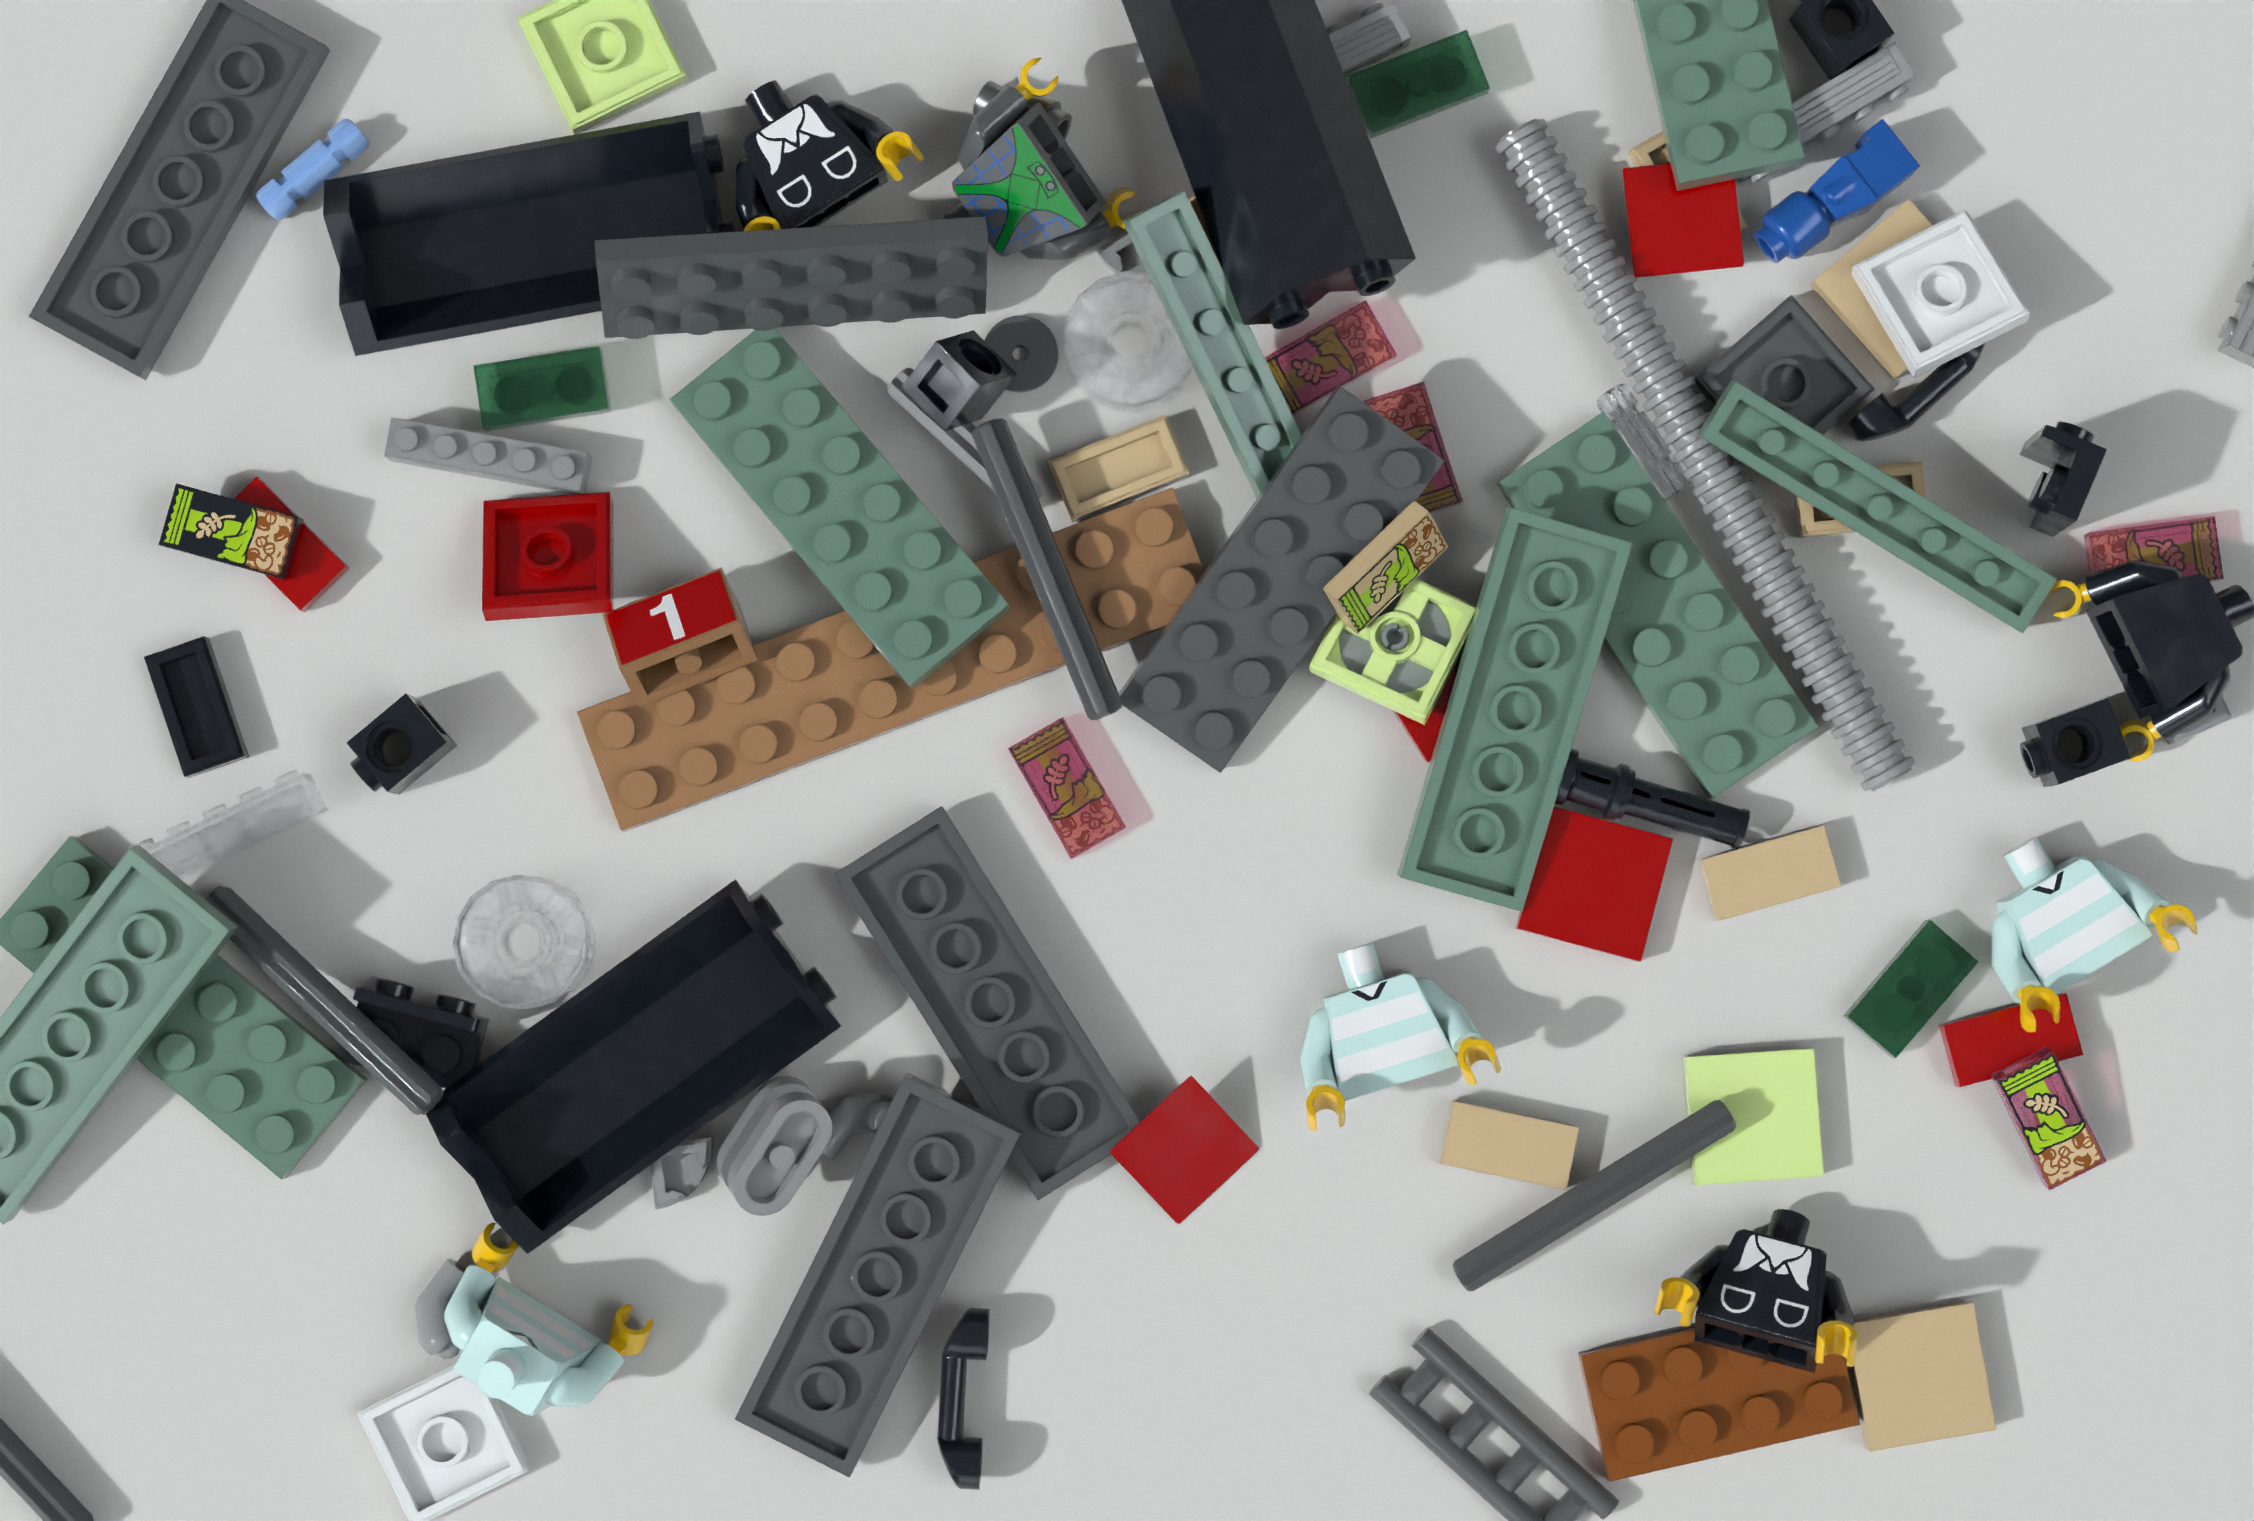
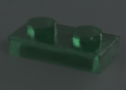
[1348,30,1490,139]
[473,346,612,431]
[1843,920,1979,1058]

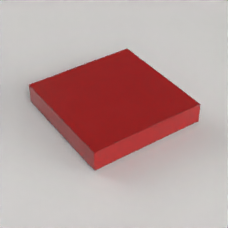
[482,492,614,621]
[1515,806,1673,962]

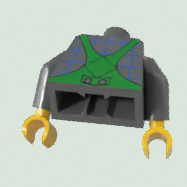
[944,57,1142,261]

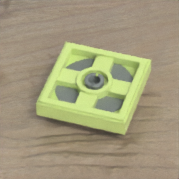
[1309,579,1476,725]

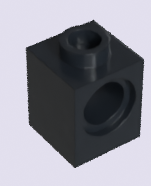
[1789,0,1895,80]
[902,330,1017,431]
[347,693,457,795]
[2020,698,2131,787]

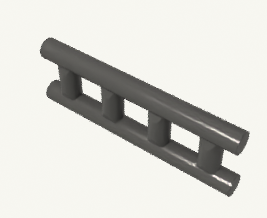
[1369,1327,1619,1521]

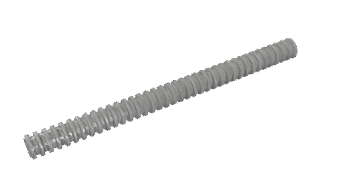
[1495,119,1915,791]

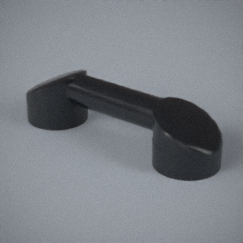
[1844,343,1985,442]
[937,1308,990,1490]

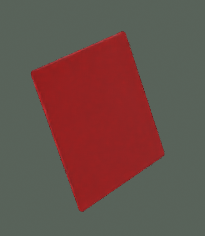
[1622,163,1744,278]
[1110,1076,1259,1224]

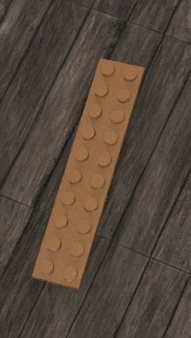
[577,487,1205,832]

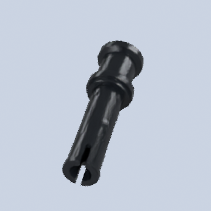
[1555,748,1750,849]

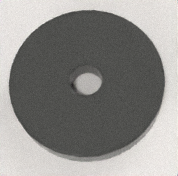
[985,315,1058,392]

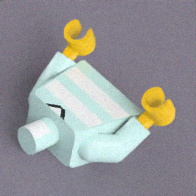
[1991,837,2198,1033]
[1300,943,1501,1131]
[444,1222,653,1416]

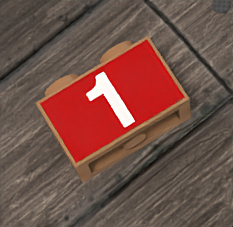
[602,567,758,707]

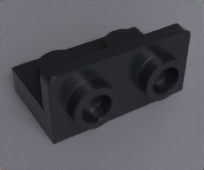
[2020,421,2107,537]
[342,978,490,1089]

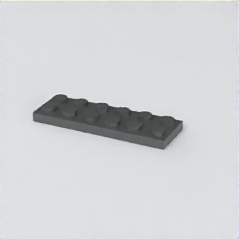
[29,0,330,381]
[595,217,988,339]
[1119,384,1445,773]
[833,806,1141,1200]
[735,1073,1023,1478]

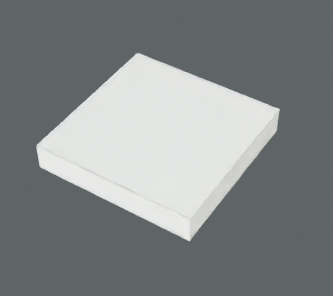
[1851,209,2030,378]
[357,1364,531,1521]

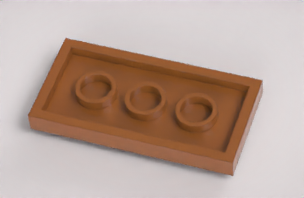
[1578,1326,1860,1482]

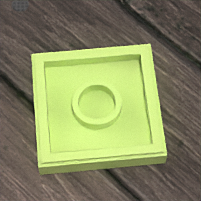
[517,0,688,134]
[1684,1048,1824,1185]

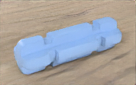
[256,118,369,220]

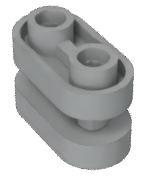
[717,1076,832,1216]

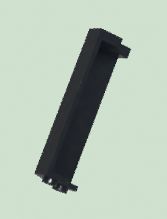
[1121,0,1416,329]
[323,111,736,356]
[426,879,841,1254]

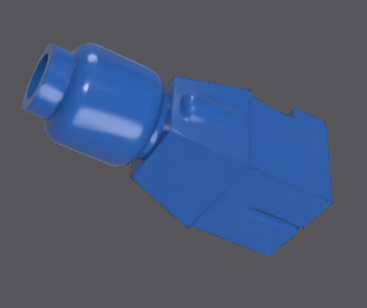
[1754,119,1920,263]

